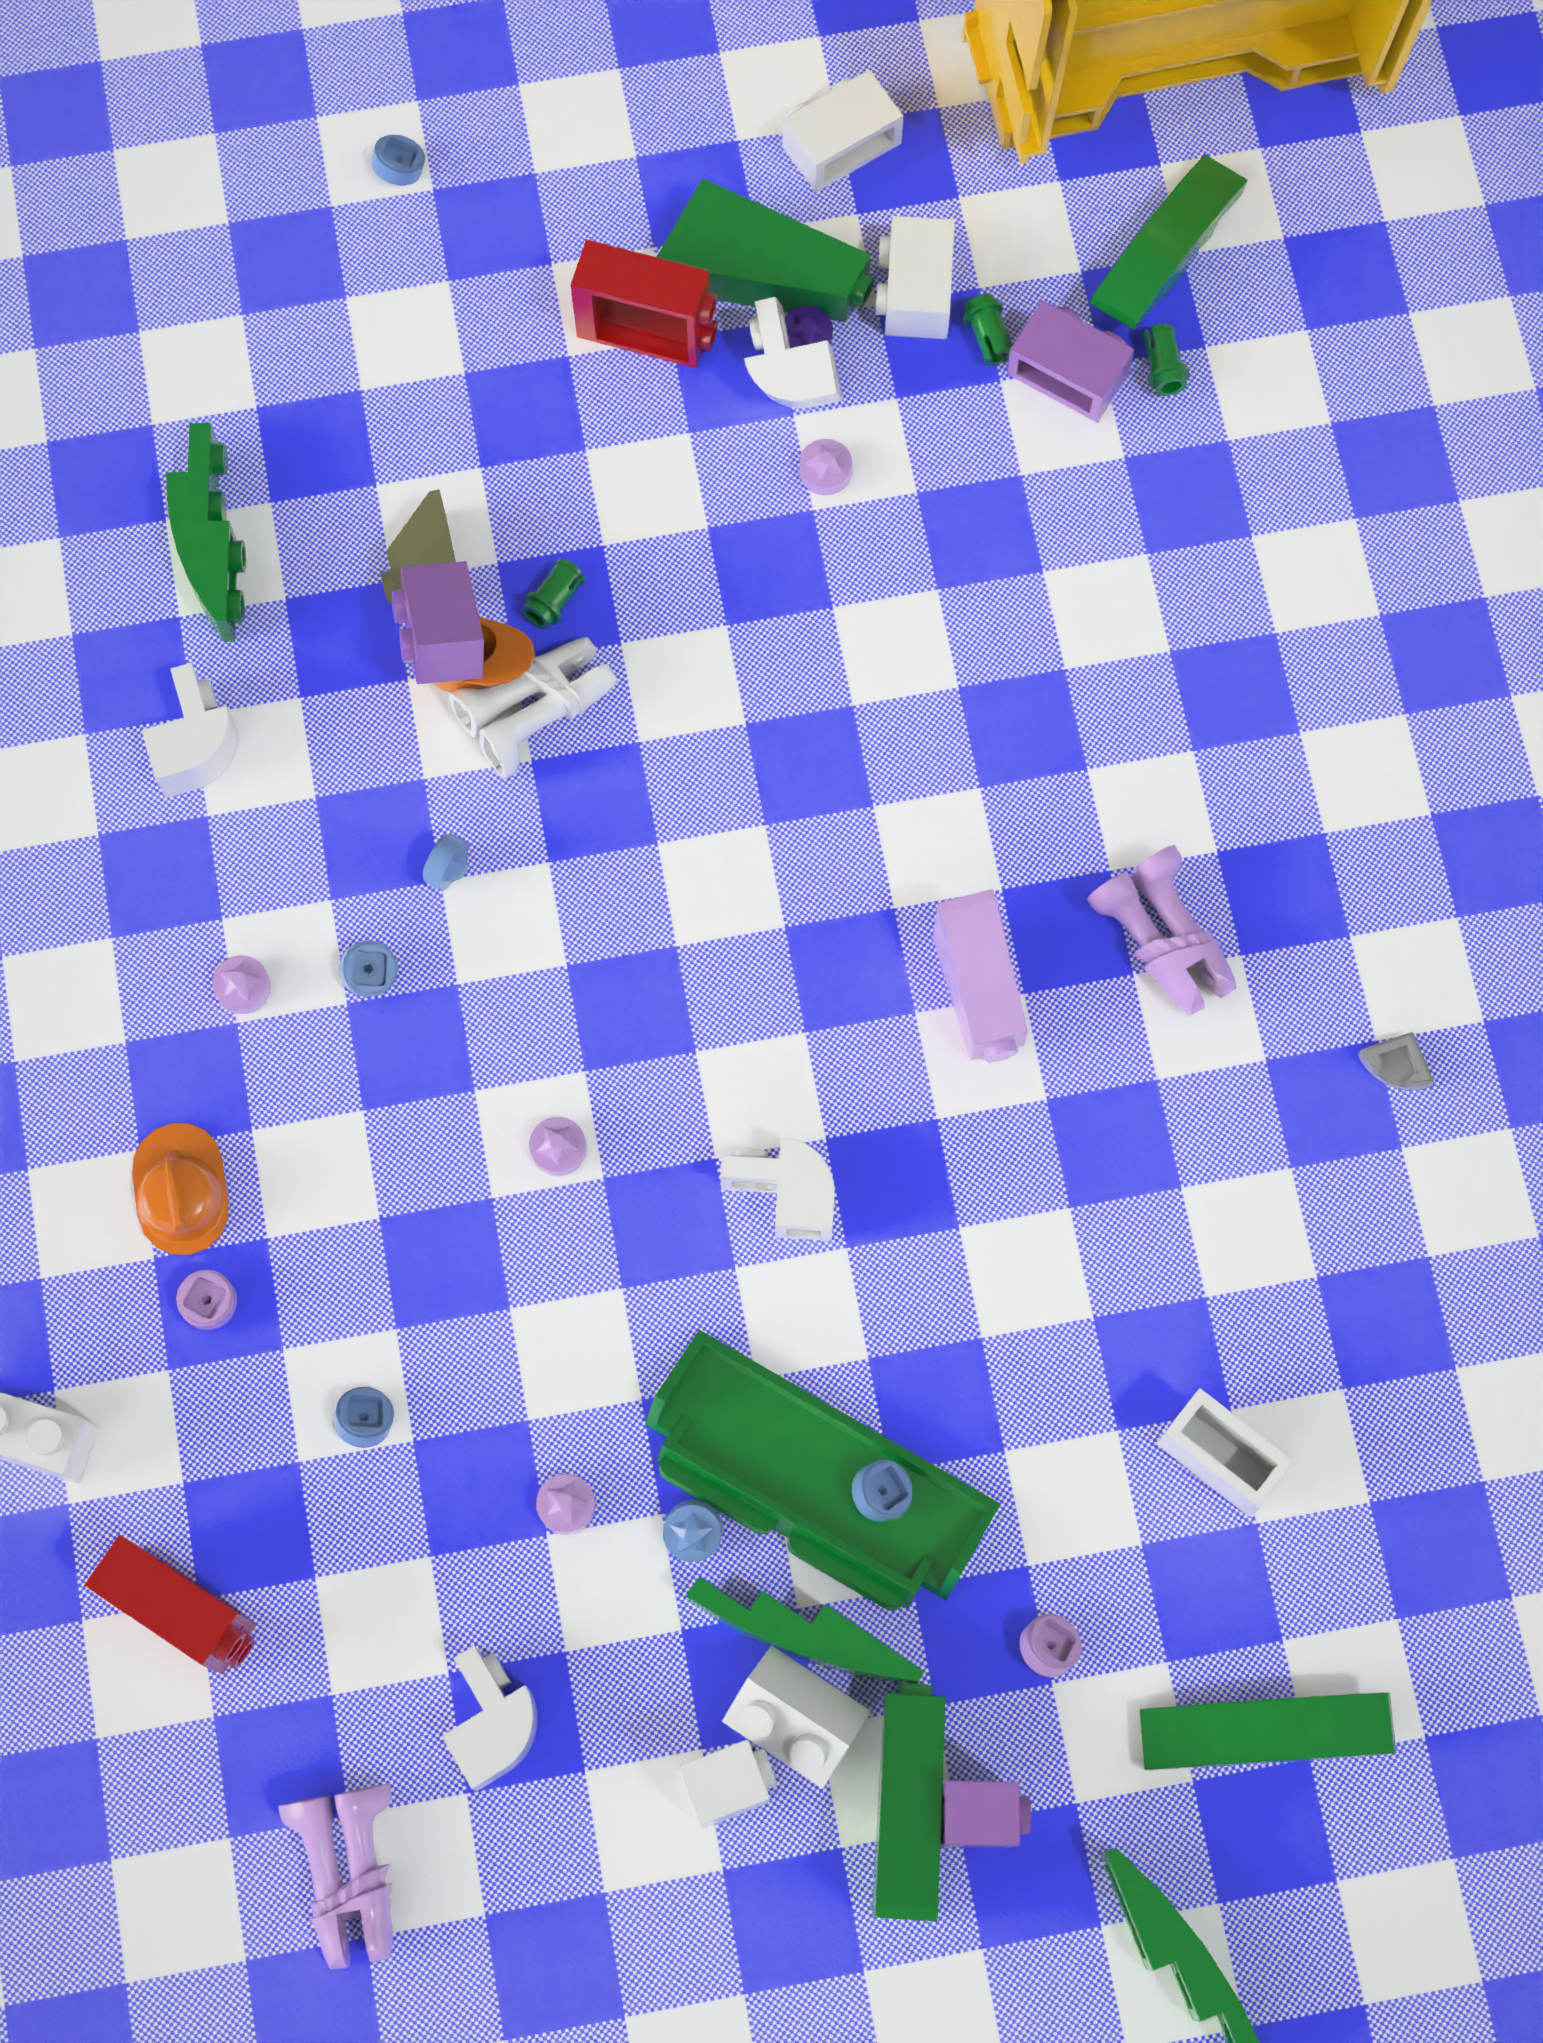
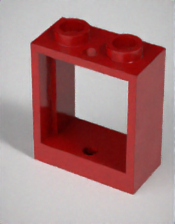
[570,239,718,369]
[84,1534,257,1675]

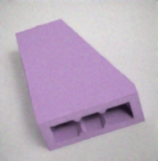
[932,889,1028,1063]

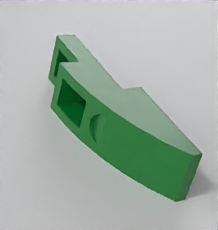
[166,423,246,642]

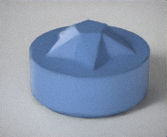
[371,134,425,186]
[423,833,469,891]
[339,941,398,997]
[333,1387,394,1448]
[852,1460,913,1522]
[663,1500,723,1562]

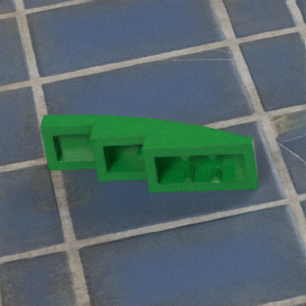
[1090,154,1248,330]
[686,1576,925,1683]
[1139,1692,1397,1771]
[1099,1848,1260,2043]

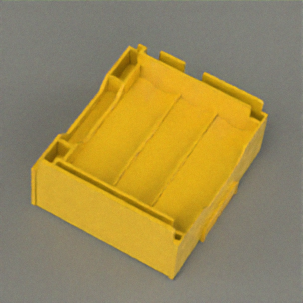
[961,0,1433,164]

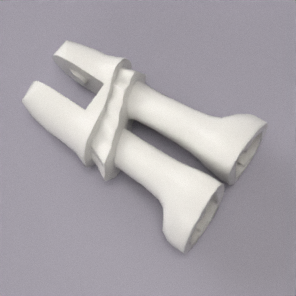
[449,637,618,780]

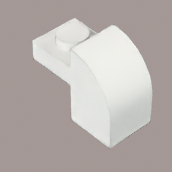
[744,297,843,409]
[142,663,238,798]
[720,1136,835,1241]
[442,1646,537,1791]

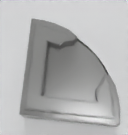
[1358,1032,1435,1091]

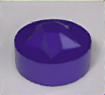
[784,306,833,348]

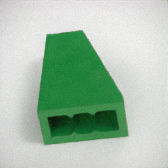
[657,178,875,322]
[871,1683,946,1922]

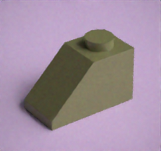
[381,489,456,604]

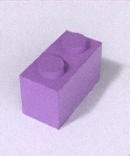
[1007,300,1135,423]
[392,561,484,684]
[940,1781,1031,1848]

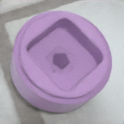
[799,439,853,495]
[212,955,271,1014]
[529,1117,587,1176]
[176,1270,237,1330]
[536,1474,596,1535]
[1019,1614,1082,1677]

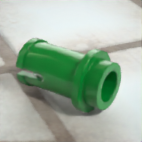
[963,293,1013,366]
[1141,323,1190,396]
[522,559,586,629]

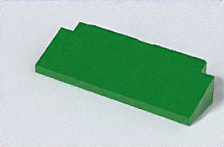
[645,1329,1001,1611]

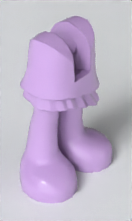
[1087,845,1237,1016]
[278,1783,393,1970]

